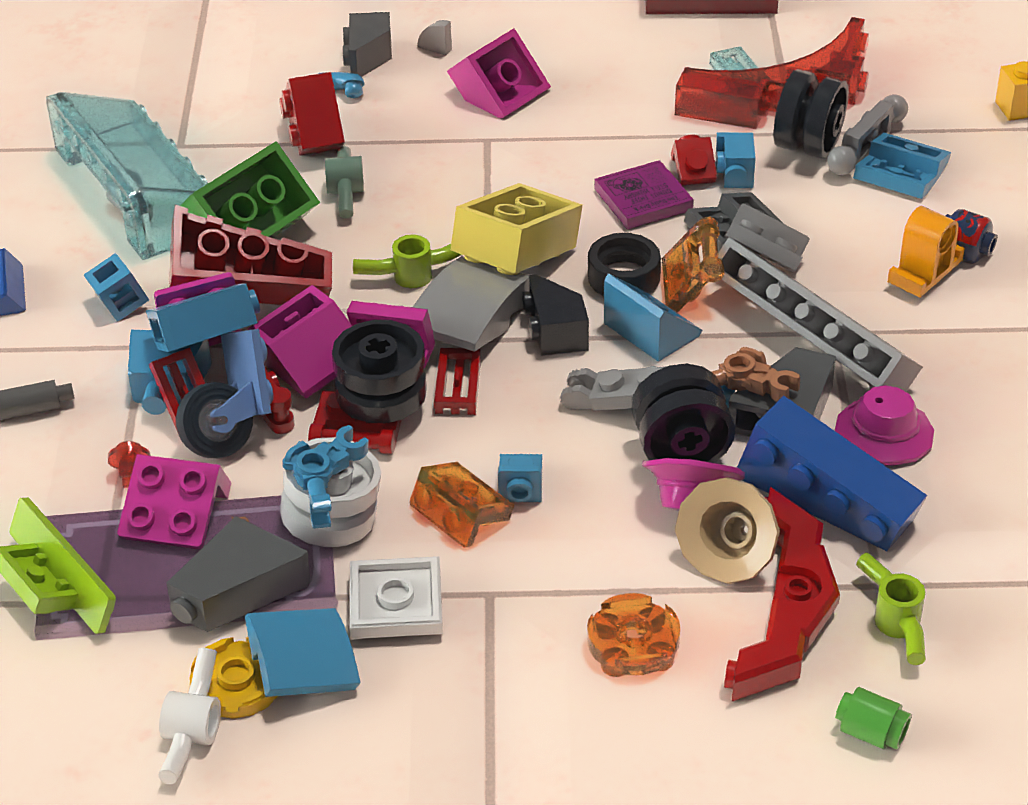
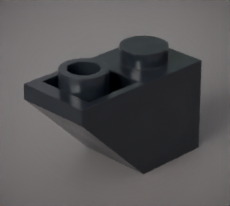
[522,274,589,356]

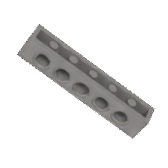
[707,237,923,392]

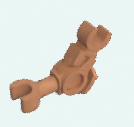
[711,347,800,402]

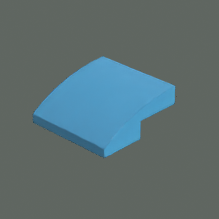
[853,132,951,199]
[245,608,361,697]

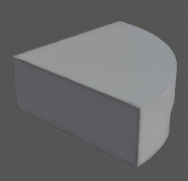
[417,20,452,55]

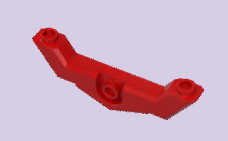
[724,487,840,701]

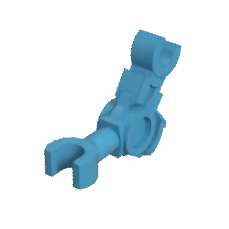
[282,425,369,529]

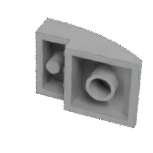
[413,256,529,352]

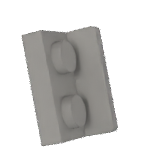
[724,204,810,272]

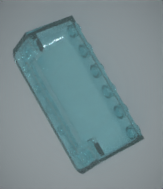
[46,92,208,260]

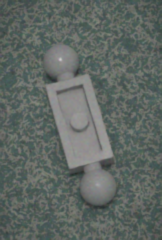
[827,94,908,175]

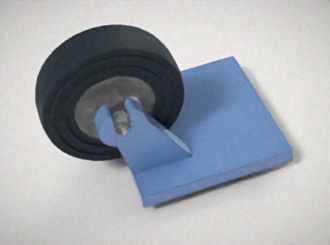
[176,329,273,458]

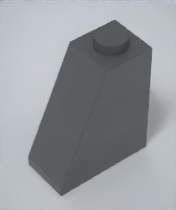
[729,347,836,437]
[166,516,311,632]

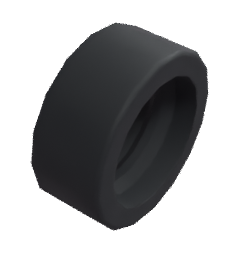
[588,233,661,296]

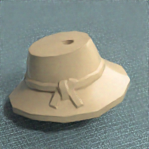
[675,477,780,585]

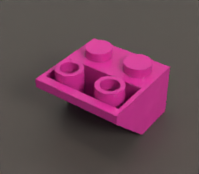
[248,285,352,399]

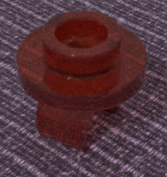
[107,441,151,488]

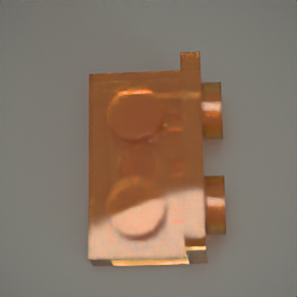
[409,462,515,548]

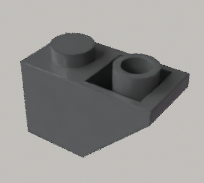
[343,12,392,77]

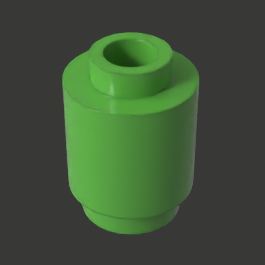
[835,687,912,750]

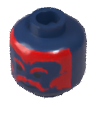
[945,209,998,264]

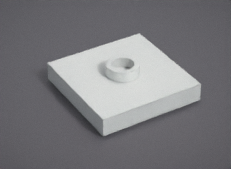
[350,556,443,639]

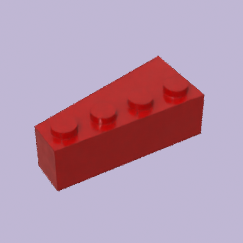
[169,205,332,305]

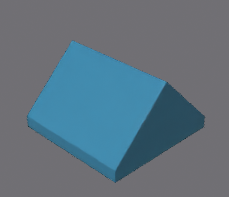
[604,273,703,362]

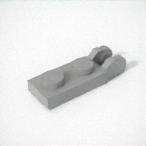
[560,366,667,411]

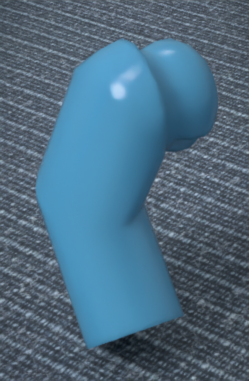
[319,72,365,98]

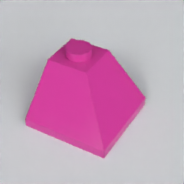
[447,28,551,119]

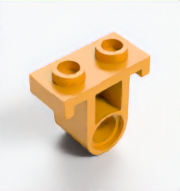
[887,206,965,298]

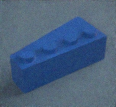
[737,395,928,551]

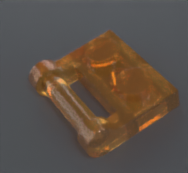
[661,217,725,313]

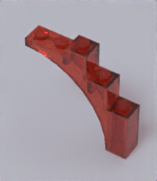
[674,17,869,129]

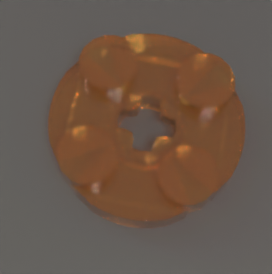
[587,593,680,677]

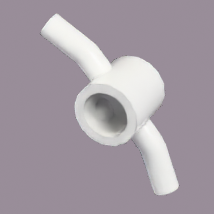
[158,648,221,784]

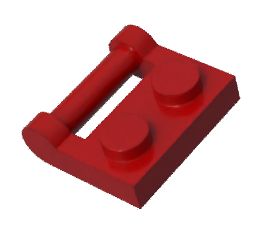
[308,391,402,455]

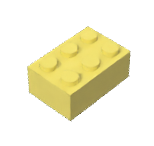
[450,183,583,275]

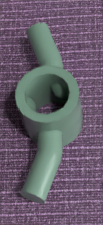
[325,146,364,218]

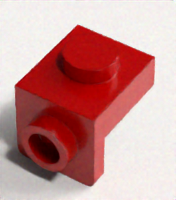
[671,134,717,186]

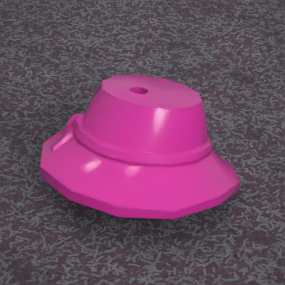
[835,385,934,466]
[642,458,745,511]

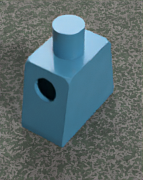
[128,329,212,415]

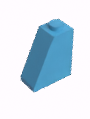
[146,283,260,352]

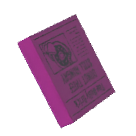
[594,160,694,229]

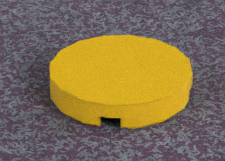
[189,637,278,719]

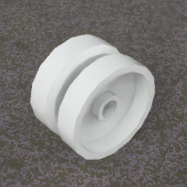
[280,437,381,547]

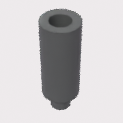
[0,379,75,421]

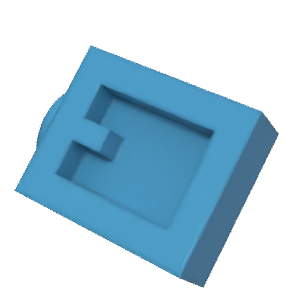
[498,454,542,502]

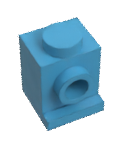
[715,132,756,188]
[84,253,149,322]

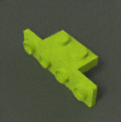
[0,497,116,634]

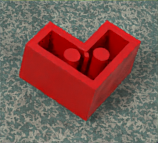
[279,72,345,156]

